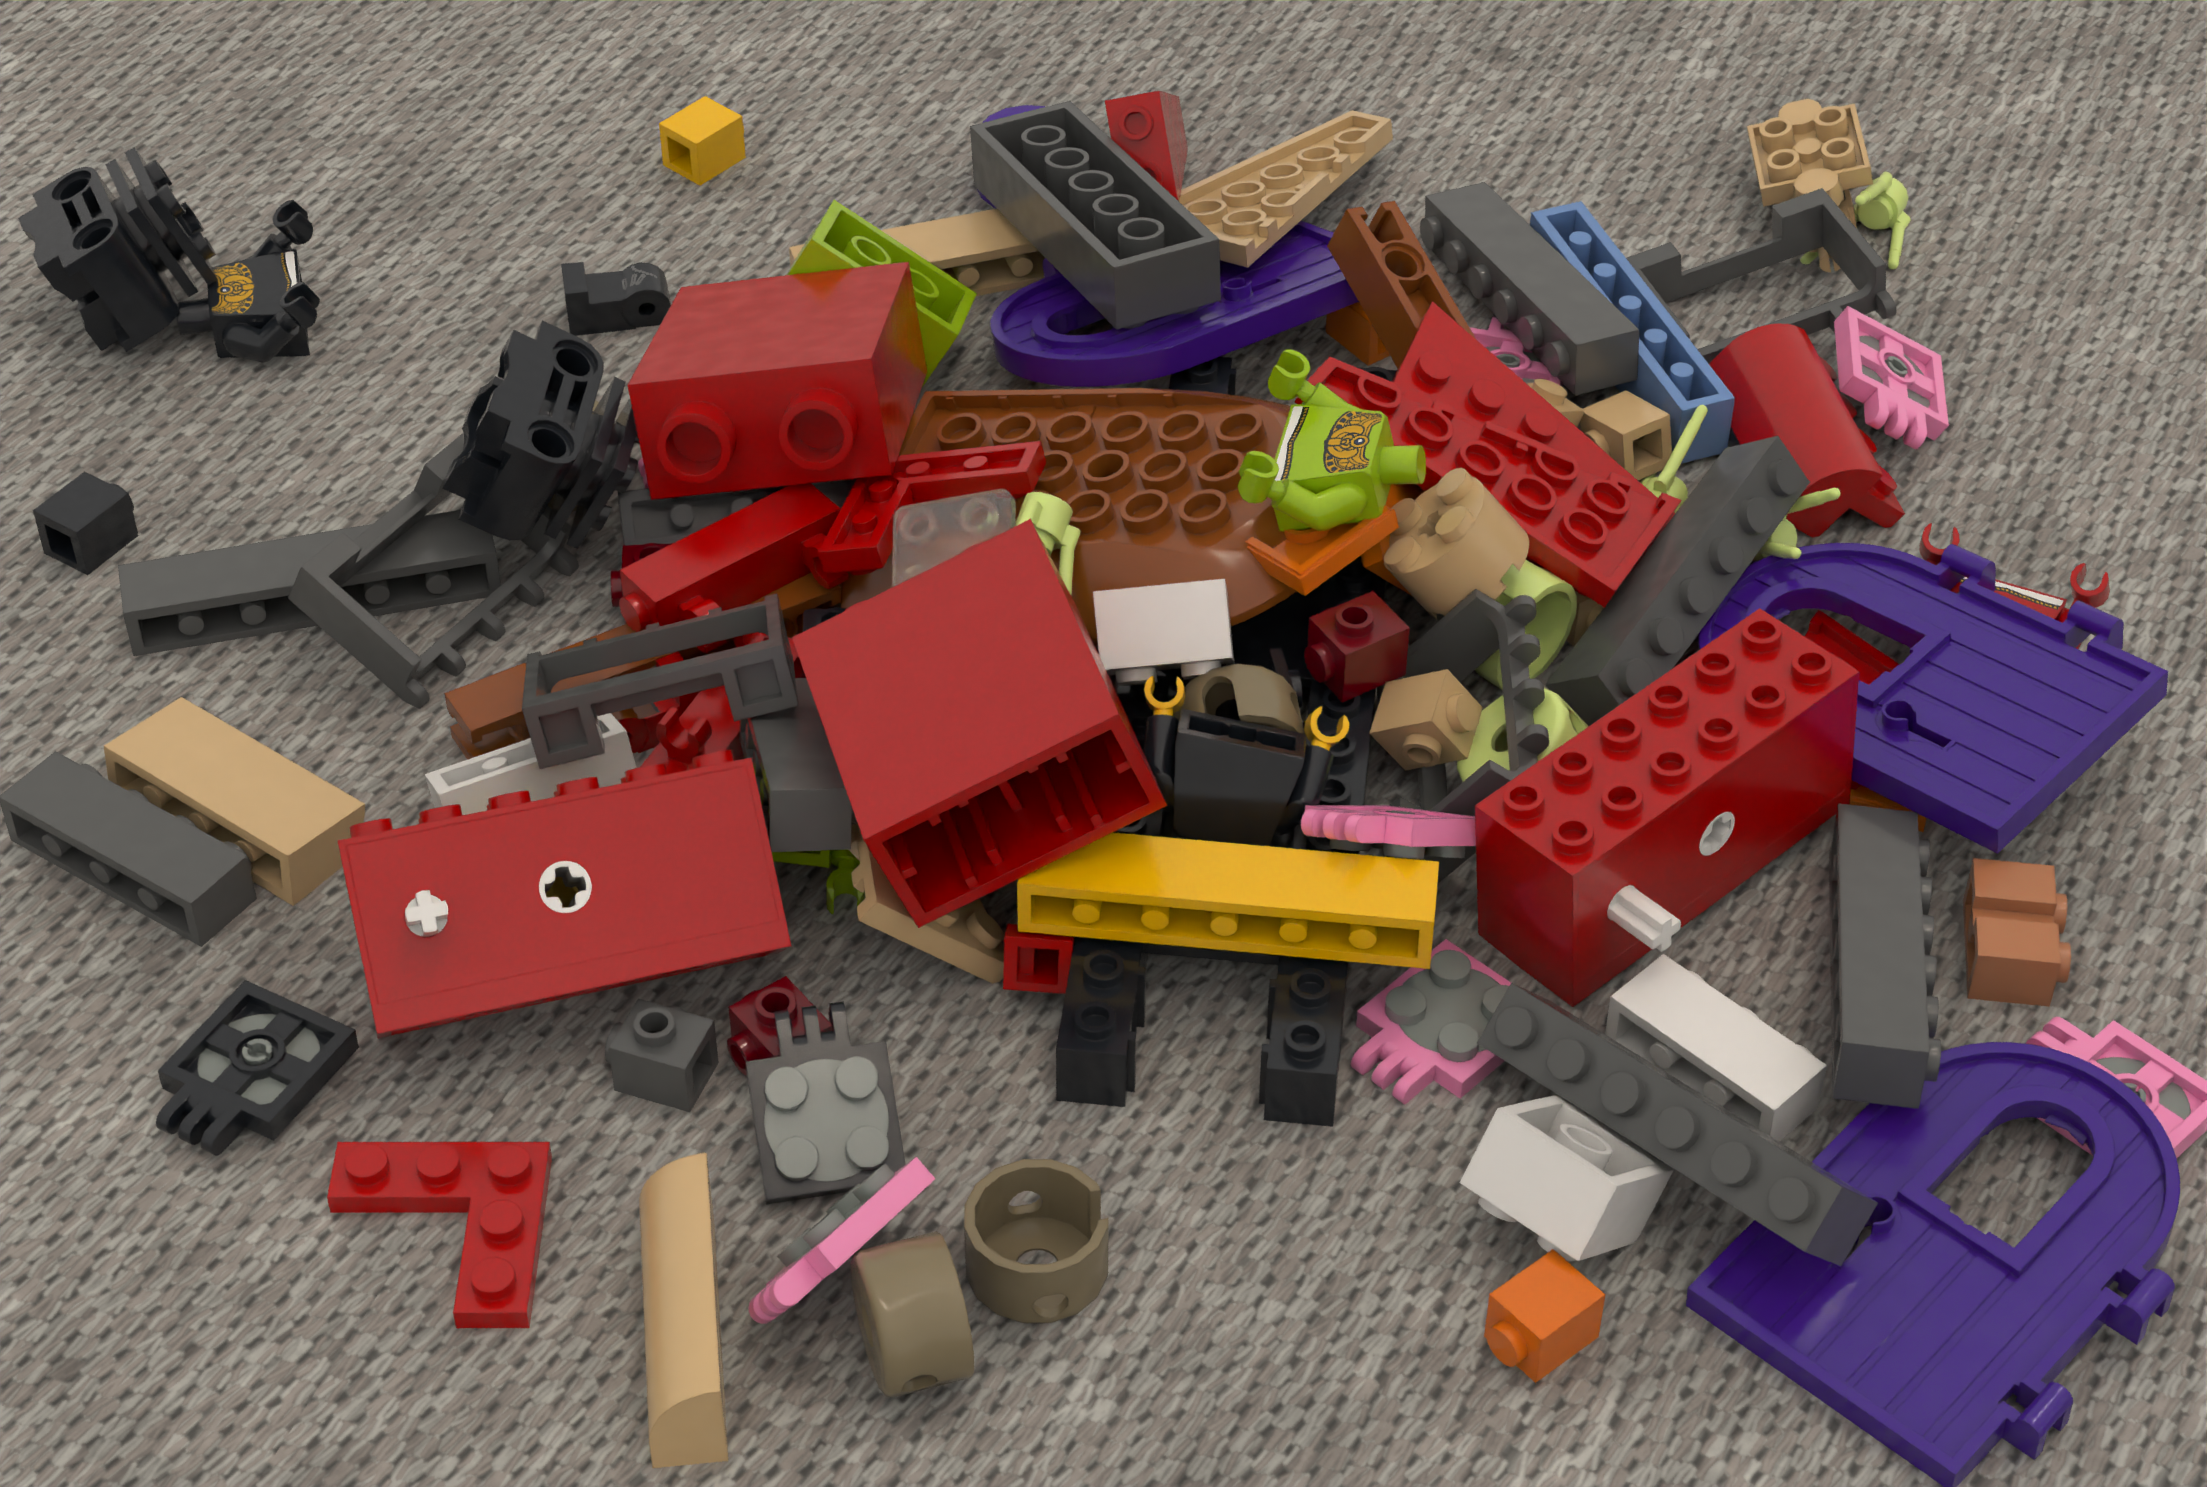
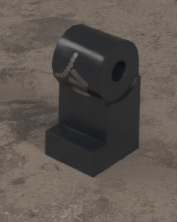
[561,262,671,336]

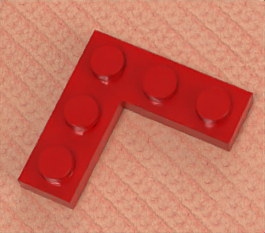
[818,441,1047,575]
[327,1142,552,1328]

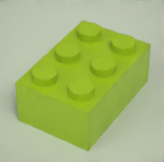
[786,200,977,387]

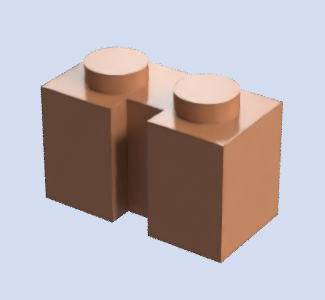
[1963,858,2071,1007]

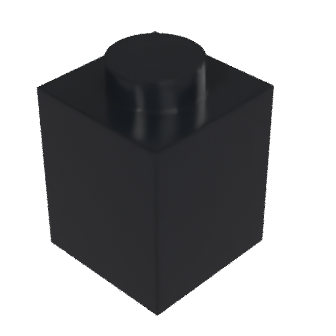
[33,471,139,575]

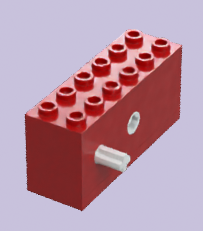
[1475,608,1859,1007]
[338,750,791,1038]

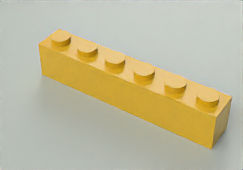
[1017,832,1439,969]

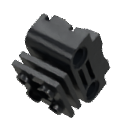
[18,147,218,352]
[442,320,640,549]

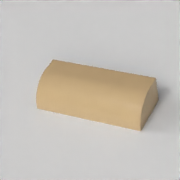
[104,697,365,906]
[639,1153,728,1468]

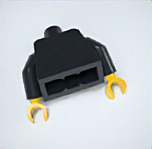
[1144,676,1349,846]

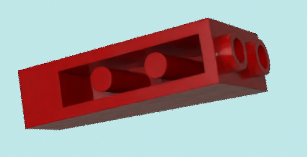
[1105,91,1188,201]

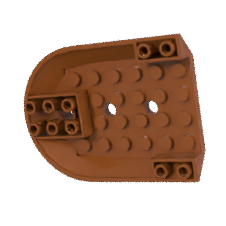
[841,388,1296,646]

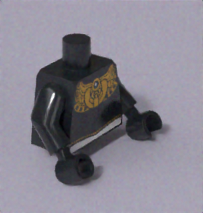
[176,200,320,363]

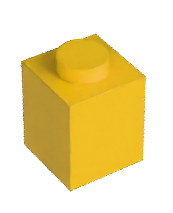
[659,96,746,186]

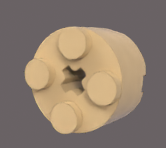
[1384,468,1529,619]

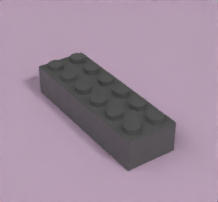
[970,101,1221,330]

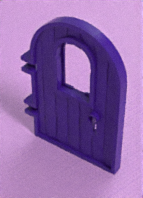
[990,220,1359,387]
[1699,543,2168,854]
[1686,1042,2180,1487]

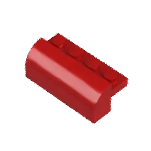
[1709,323,1905,538]

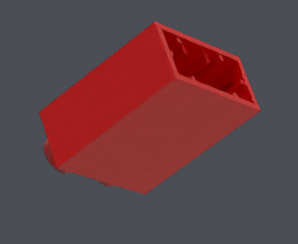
[627,262,927,500]
[792,519,1167,928]

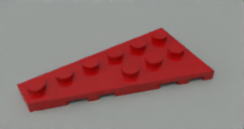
[1392,301,1676,569]
[1295,356,1682,608]

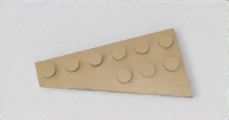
[1179,110,1393,268]
[849,824,1004,984]

